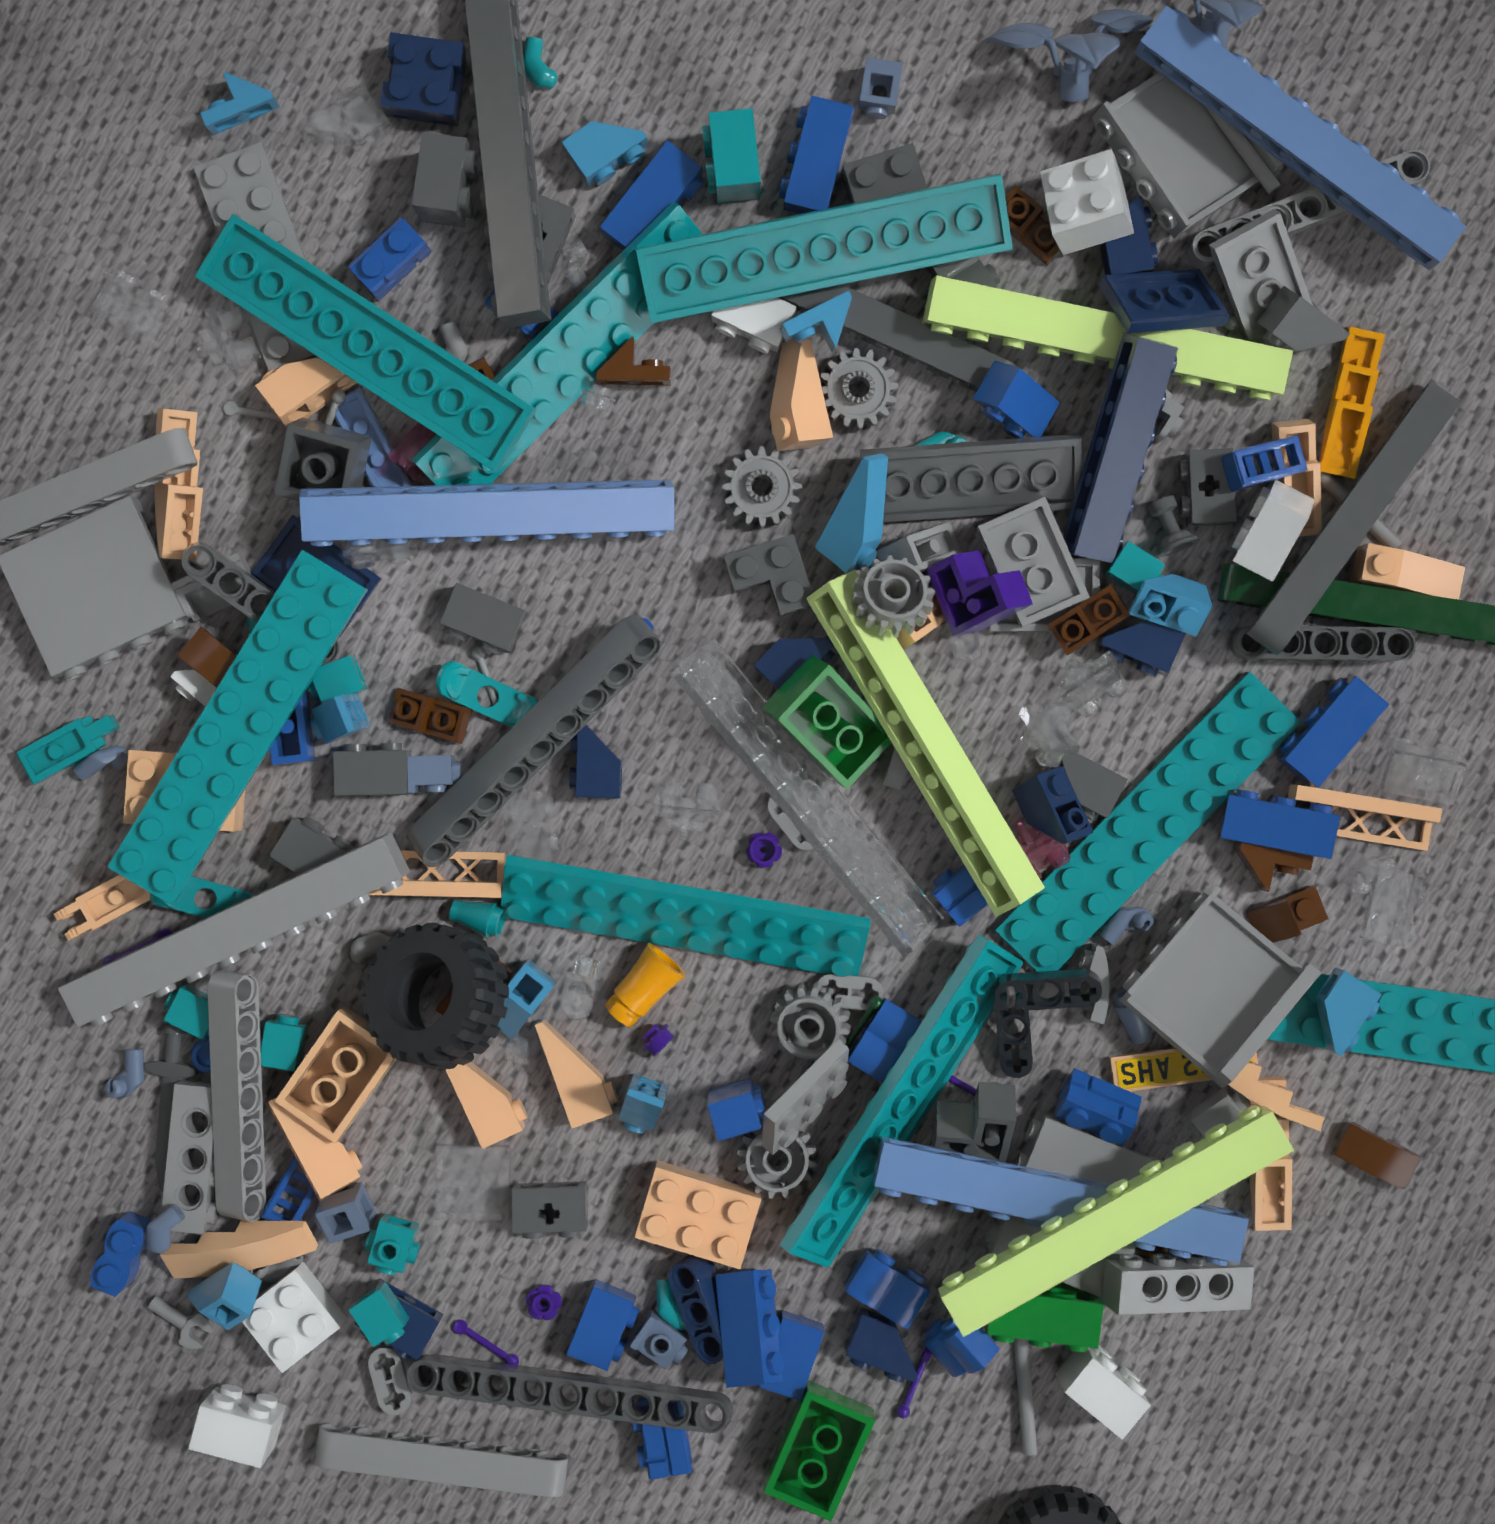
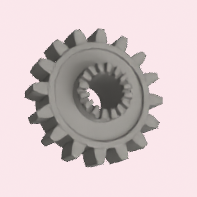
[820,348,899,431]
[722,446,802,528]
[851,556,935,638]
[770,983,851,1064]
[737,1128,817,1199]

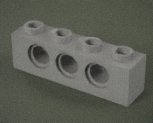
[161,1079,219,1235]
[1102,1253,1255,1315]

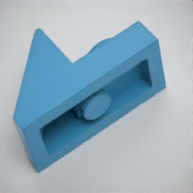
[200,72,280,136]
[779,291,852,352]

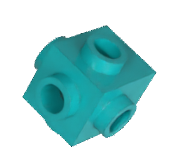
[365,1214,421,1275]

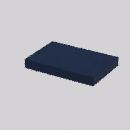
[1099,269,1230,333]
[251,515,382,637]

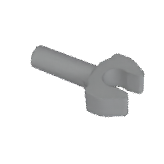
[148,1296,214,1349]

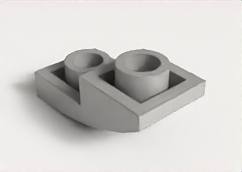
[1078,943,1110,1024]

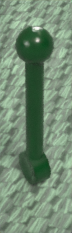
[845,996,883,1056]

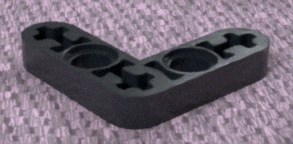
[994,969,1102,1078]

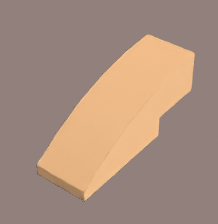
[1272,419,1322,537]

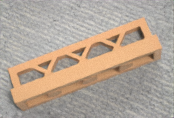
[1288,785,1442,851]
[368,850,505,898]

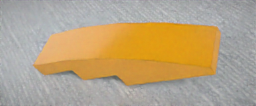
[1319,327,1386,479]

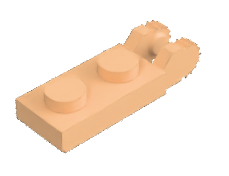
[53,875,151,941]

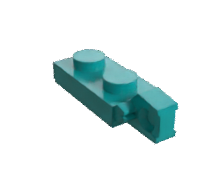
[16,715,121,785]

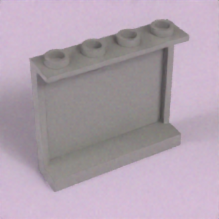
[1092,72,1283,239]
[0,495,191,681]
[1119,886,1321,1088]
[985,1112,1163,1298]

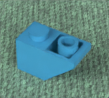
[562,121,648,187]
[1129,574,1212,636]
[498,960,557,1039]
[1315,967,1382,1057]
[187,1262,262,1330]

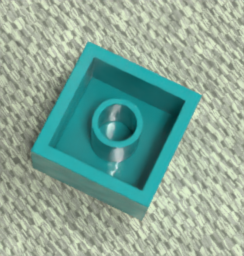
[702,108,761,204]

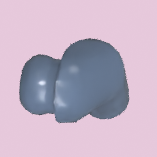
[74,745,128,780]
[1099,907,1154,946]
[105,1048,144,1099]
[146,1204,185,1253]

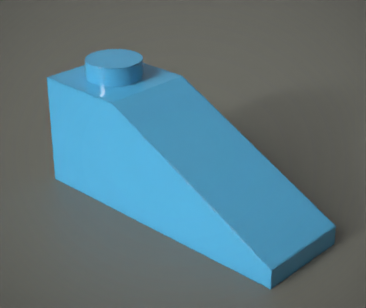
[815,453,888,573]
[310,693,371,744]
[618,1074,668,1134]

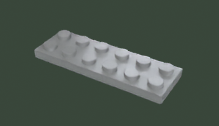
[193,142,317,371]

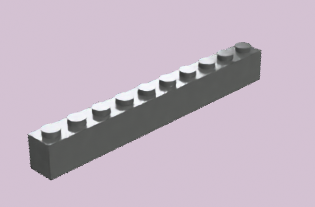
[462,0,551,328]

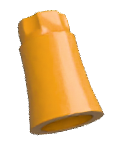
[605,943,686,1028]

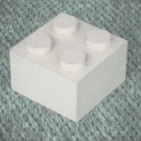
[1040,149,1134,255]
[1232,480,1315,582]
[242,1262,347,1373]
[1055,1345,1151,1440]
[188,1384,286,1468]

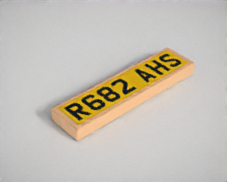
[1109,1047,1258,1092]

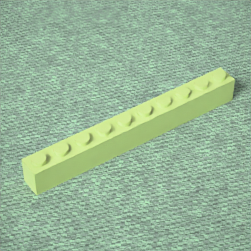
[922,276,1293,401]
[806,570,1045,917]
[938,1105,1294,1337]

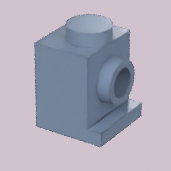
[858,57,903,119]
[407,755,462,793]
[315,1182,376,1244]
[630,1309,689,1369]

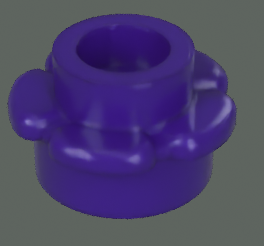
[746,832,782,868]
[641,1024,674,1057]
[526,1284,562,1321]

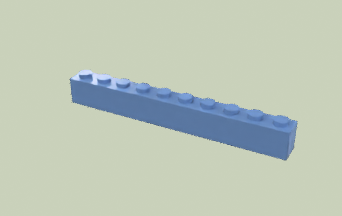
[1134,5,1466,270]
[299,479,674,546]
[872,1136,1249,1266]

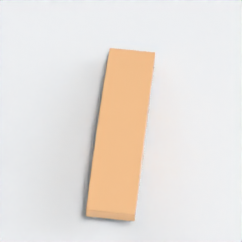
[154,408,203,561]
[1228,1061,1325,1131]
[1247,1076,1292,1231]
[160,1221,318,1278]

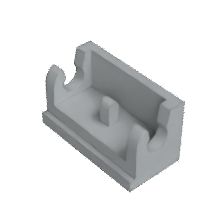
[171,553,253,623]

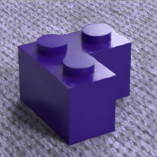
[927,550,1033,637]

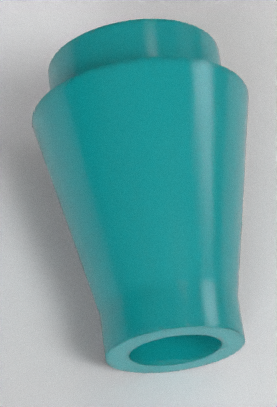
[449,899,506,938]

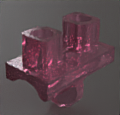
[1014,822,1071,879]

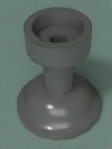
[1147,495,1200,557]

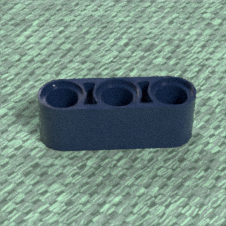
[668,1254,723,1364]

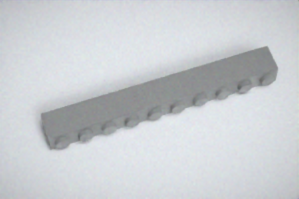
[58,832,410,1028]

